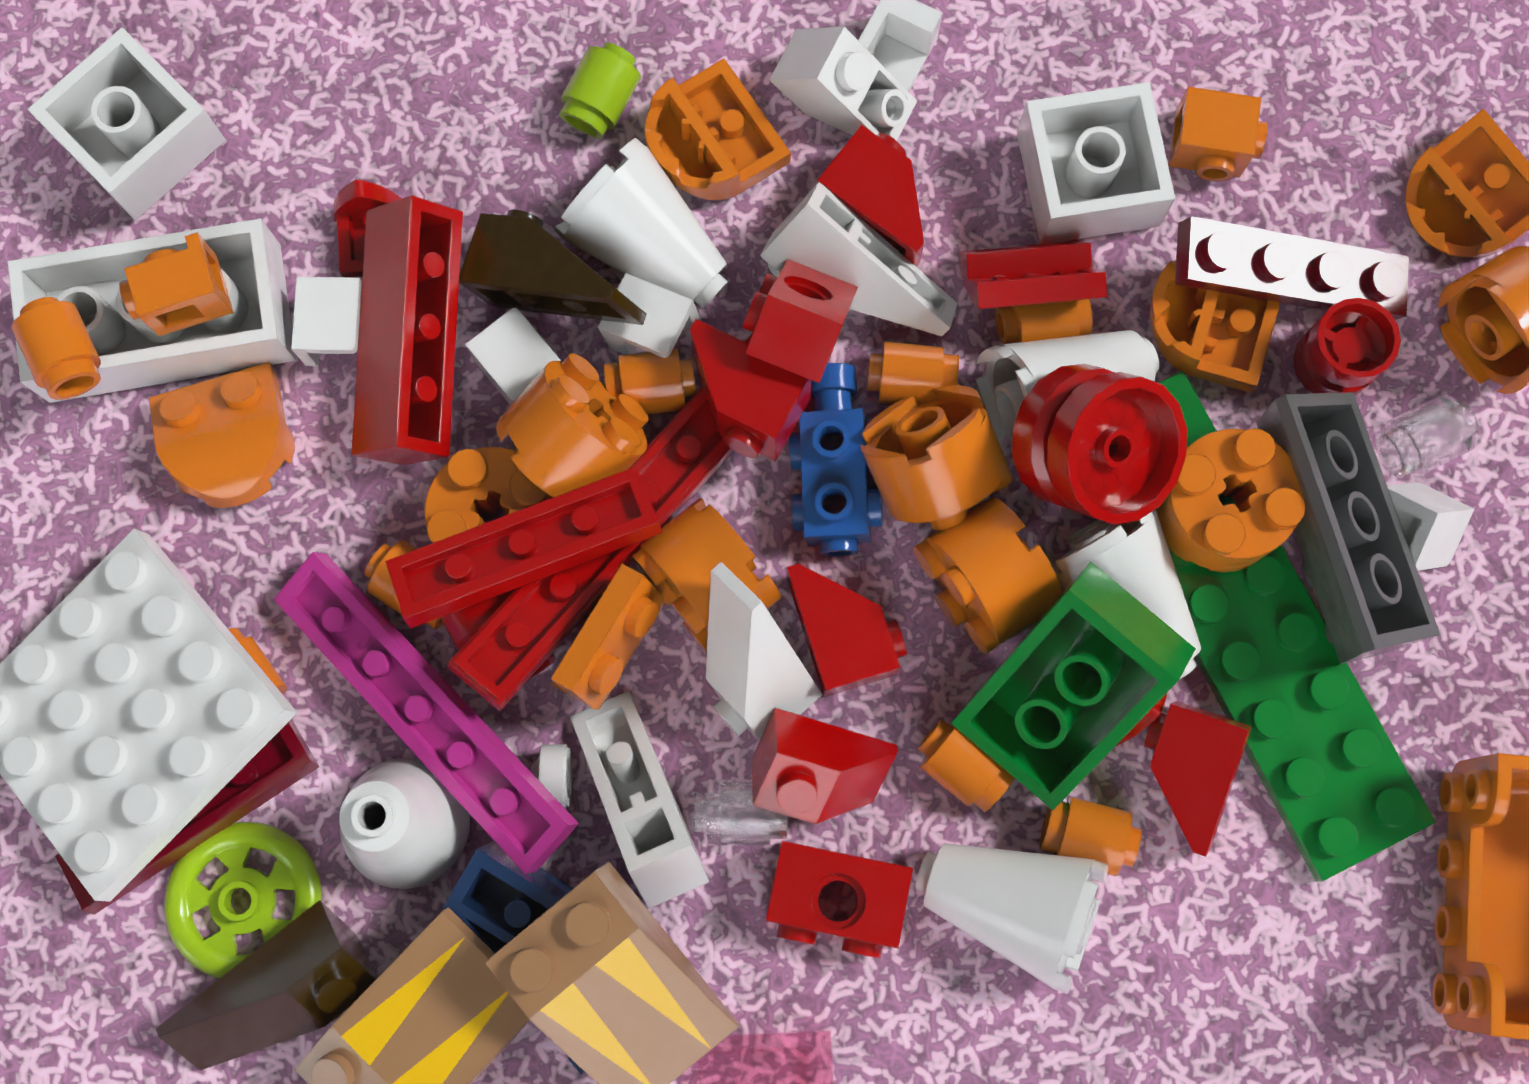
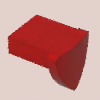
[333,180,402,278]

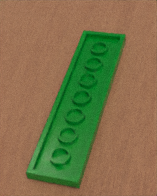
[1159,371,1436,882]

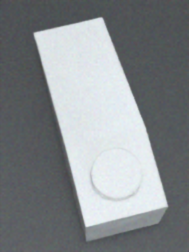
[760,182,957,336]
[706,562,822,741]
[570,691,709,909]

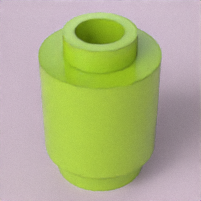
[559,42,641,139]

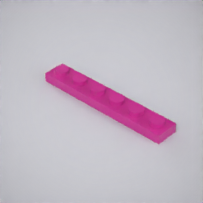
[273,552,579,874]

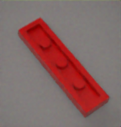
[385,466,662,629]

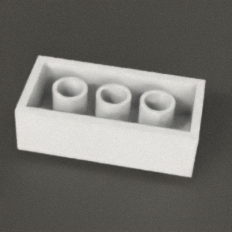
[8,218,296,403]

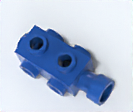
[789,363,883,557]

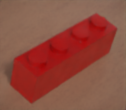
[351,195,463,465]

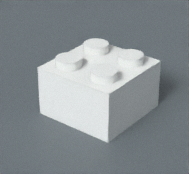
[28,27,226,221]
[1017,82,1175,244]

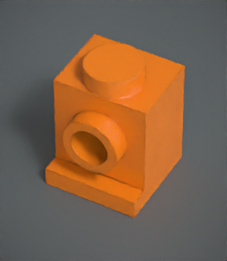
[119,232,234,337]

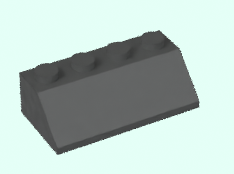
[1256,392,1440,664]

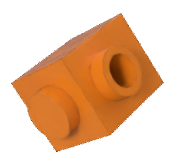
[1168,86,1268,181]

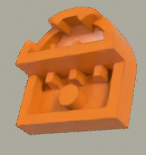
[644,58,791,200]
[1405,108,1529,259]
[1150,260,1280,393]
[149,362,295,508]
[551,564,664,710]

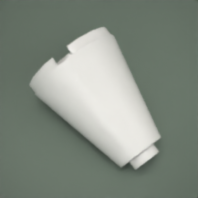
[554,138,728,309]
[976,330,1159,465]
[1045,509,1201,679]
[339,758,470,889]
[916,843,1109,994]

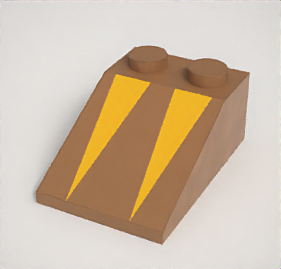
[485,861,740,1084]
[295,907,530,1084]

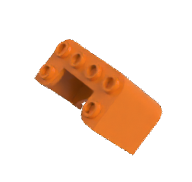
[1432,753,1529,1040]

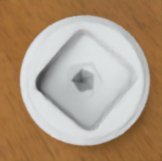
[530,744,572,809]

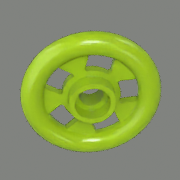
[164,822,322,978]

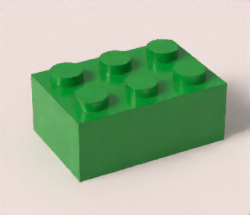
[951,561,1196,810]

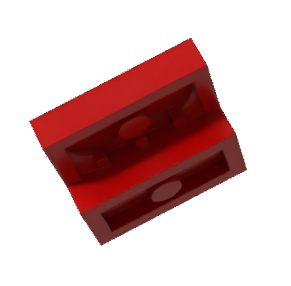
[958,240,1107,309]

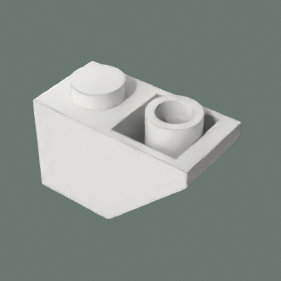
[769,26,917,141]

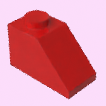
[817,125,924,267]
[690,319,811,462]
[786,563,907,698]
[1144,701,1252,857]
[751,708,898,824]

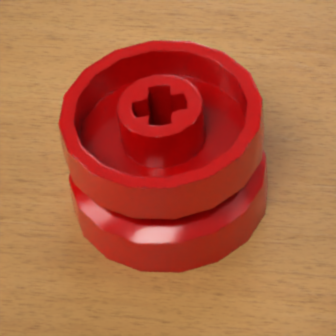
[1012,364,1187,525]

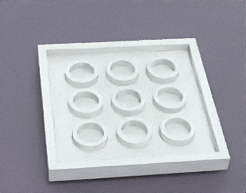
[0,528,297,902]

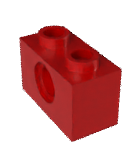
[742,259,858,383]
[766,841,913,959]

